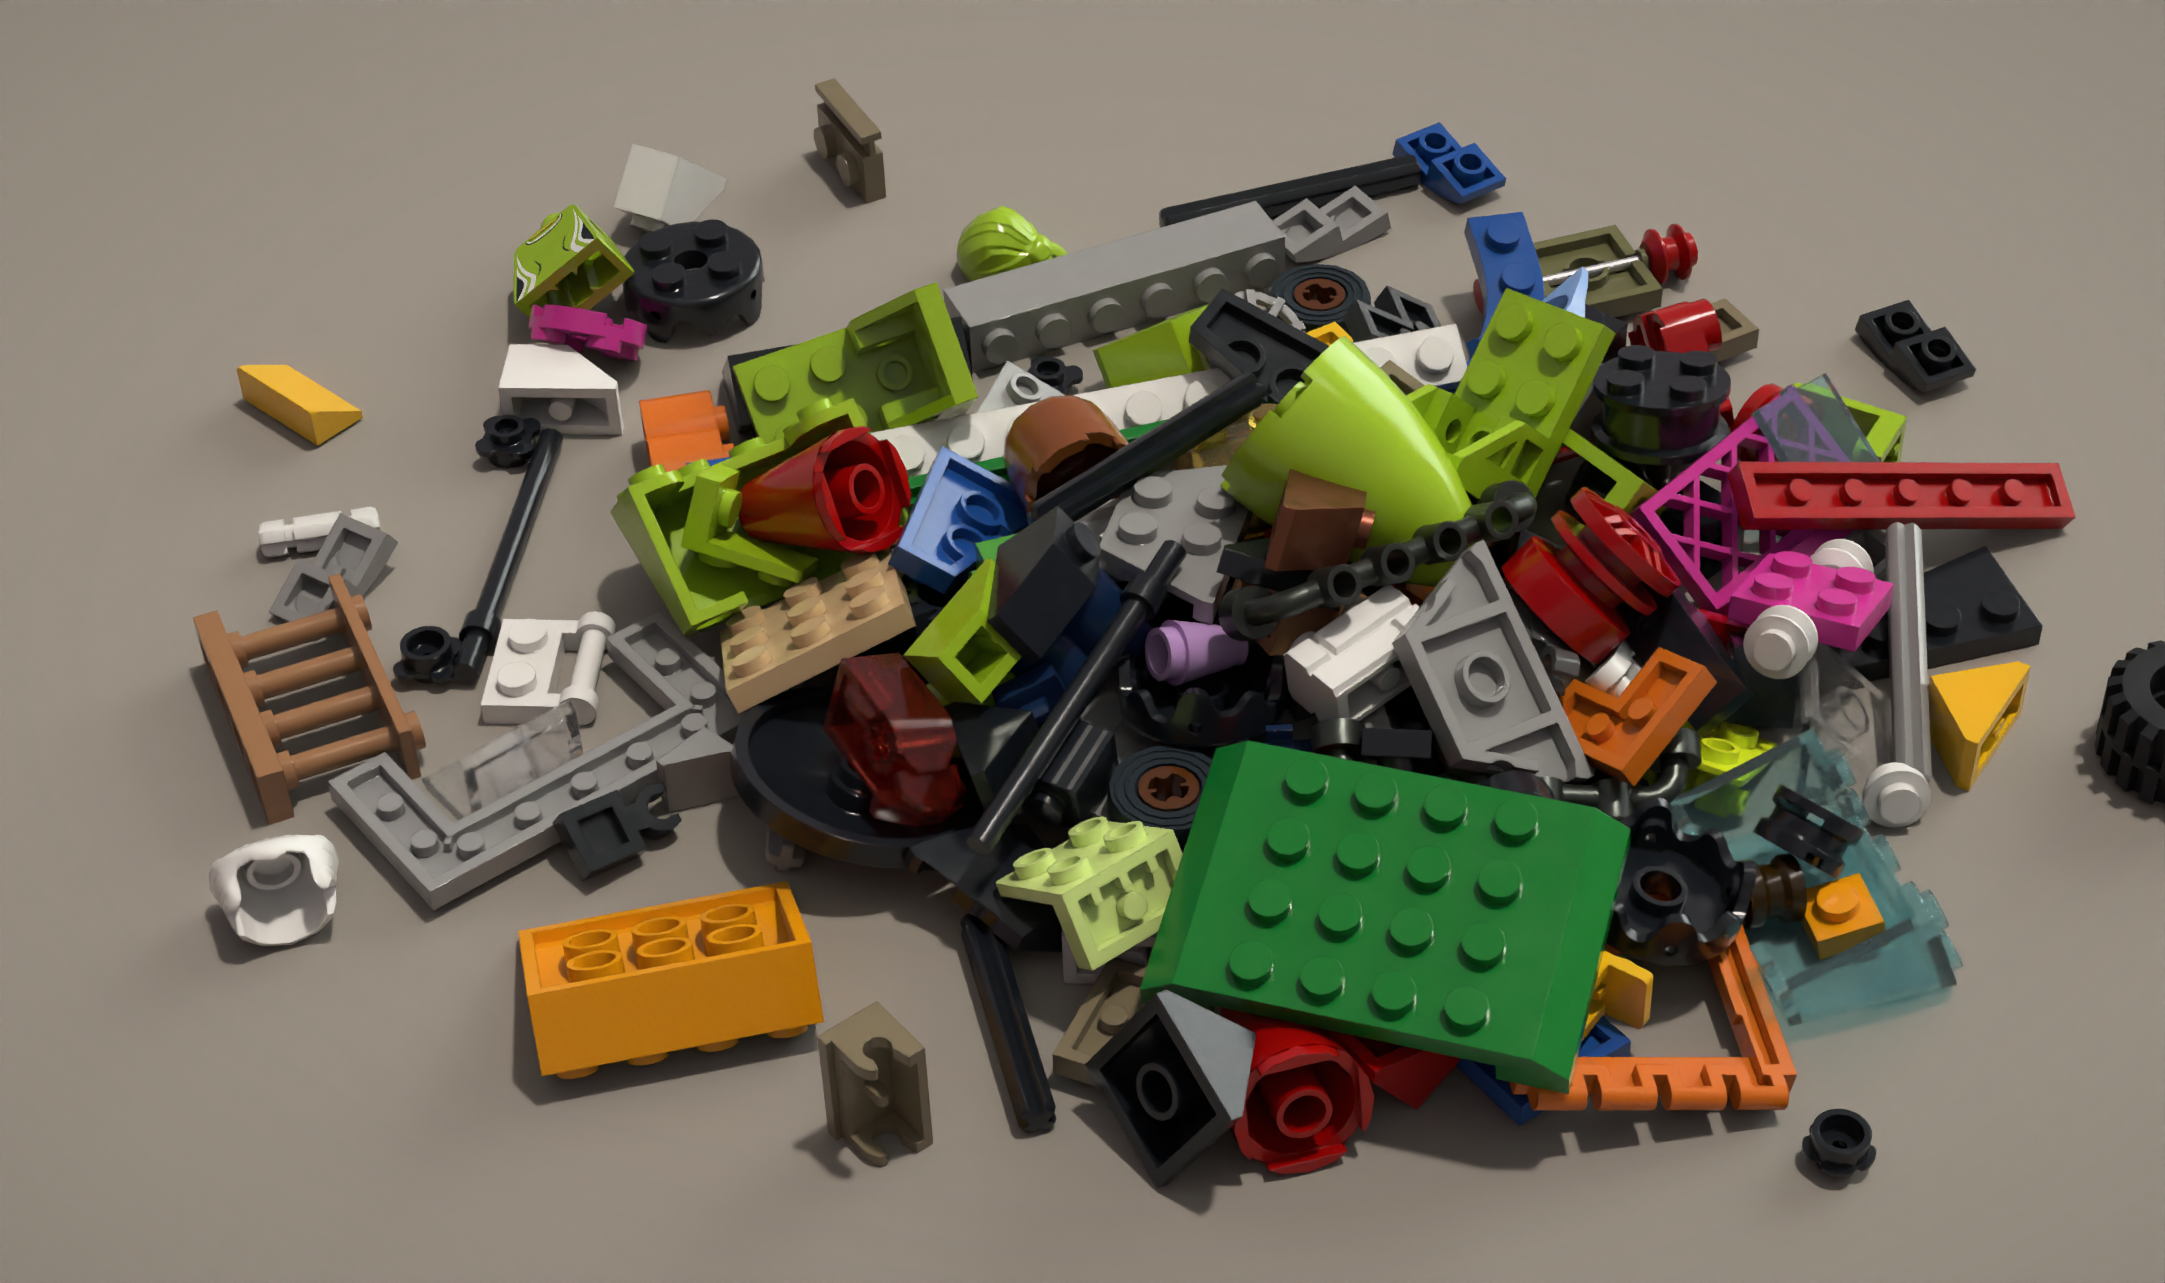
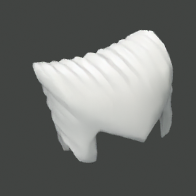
[208,834,339,946]

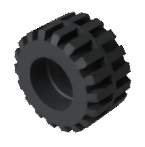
[2095,640,2165,804]

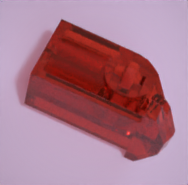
[823,653,967,826]

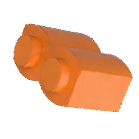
[639,390,734,472]

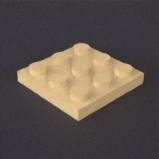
[720,547,916,714]

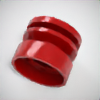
[1501,487,1681,665]

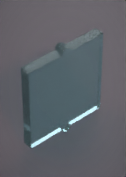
[1751,373,1880,462]

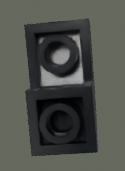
[1855,300,1976,393]

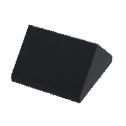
[1085,990,1256,1189]

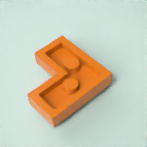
[1558,647,1717,786]

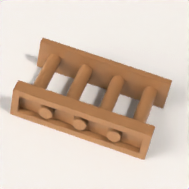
[192,573,426,825]

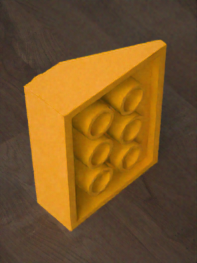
[518,881,824,1079]

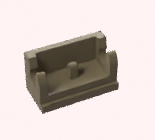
[817,1001,933,1167]

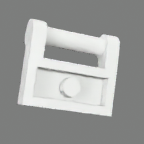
[481,611,616,726]

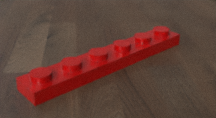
[1727,462,2076,530]

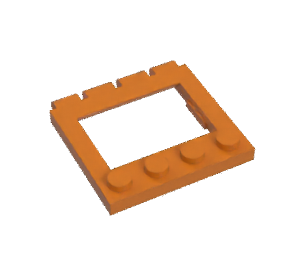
[1510,892,1797,1111]

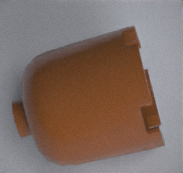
[1003,395,1129,514]

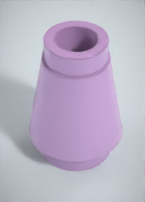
[1145,620,1248,686]

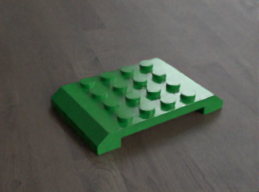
[1140,740,1631,1094]

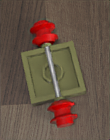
[1473,224,1698,317]

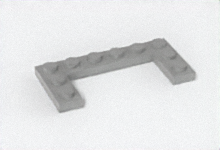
[328,611,756,910]

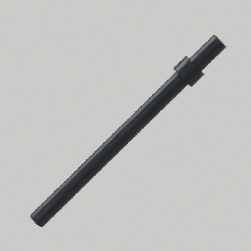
[452,428,563,683]
[966,540,1187,856]

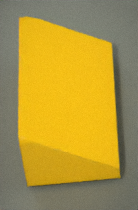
[237,365,363,446]

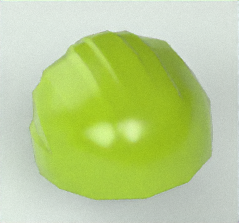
[957,206,1068,282]

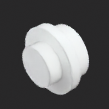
[1862,762,1931,828]

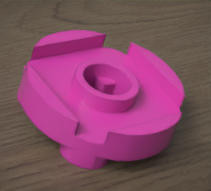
[528,304,647,361]

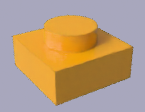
[1801,873,1886,960]

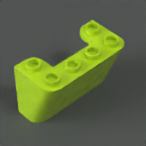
[611,398,908,637]

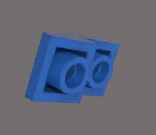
[1392,122,1507,204]

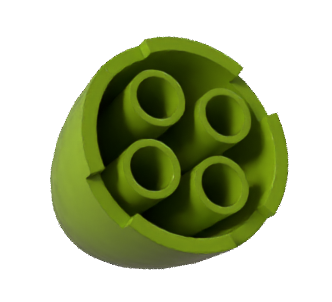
[1220,336,1475,587]

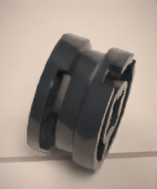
[1753,784,1865,879]

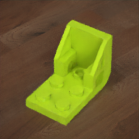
[732,282,979,444]
[1406,288,1616,504]

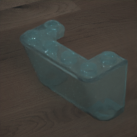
[1670,729,1963,1027]

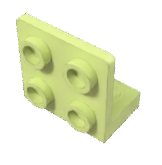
[996,816,1183,971]

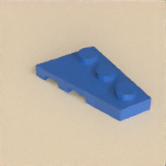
[888,446,1029,594]

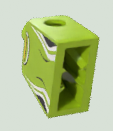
[514,204,634,319]

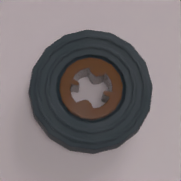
[1268,264,1371,336]
[1107,746,1212,853]

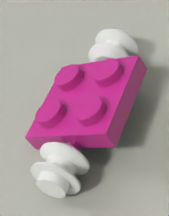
[1727,539,1894,679]

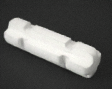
[258,506,381,558]

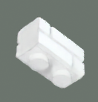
[1284,585,1419,721]

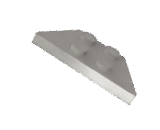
[1099,465,1254,625]
[1392,540,1595,784]

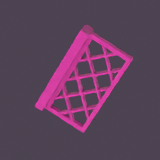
[1629,388,1853,616]

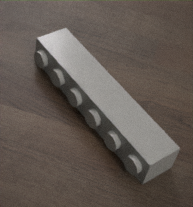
[943,201,1285,374]

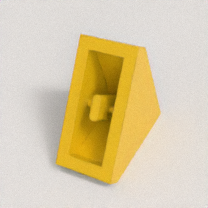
[1928,661,2031,791]

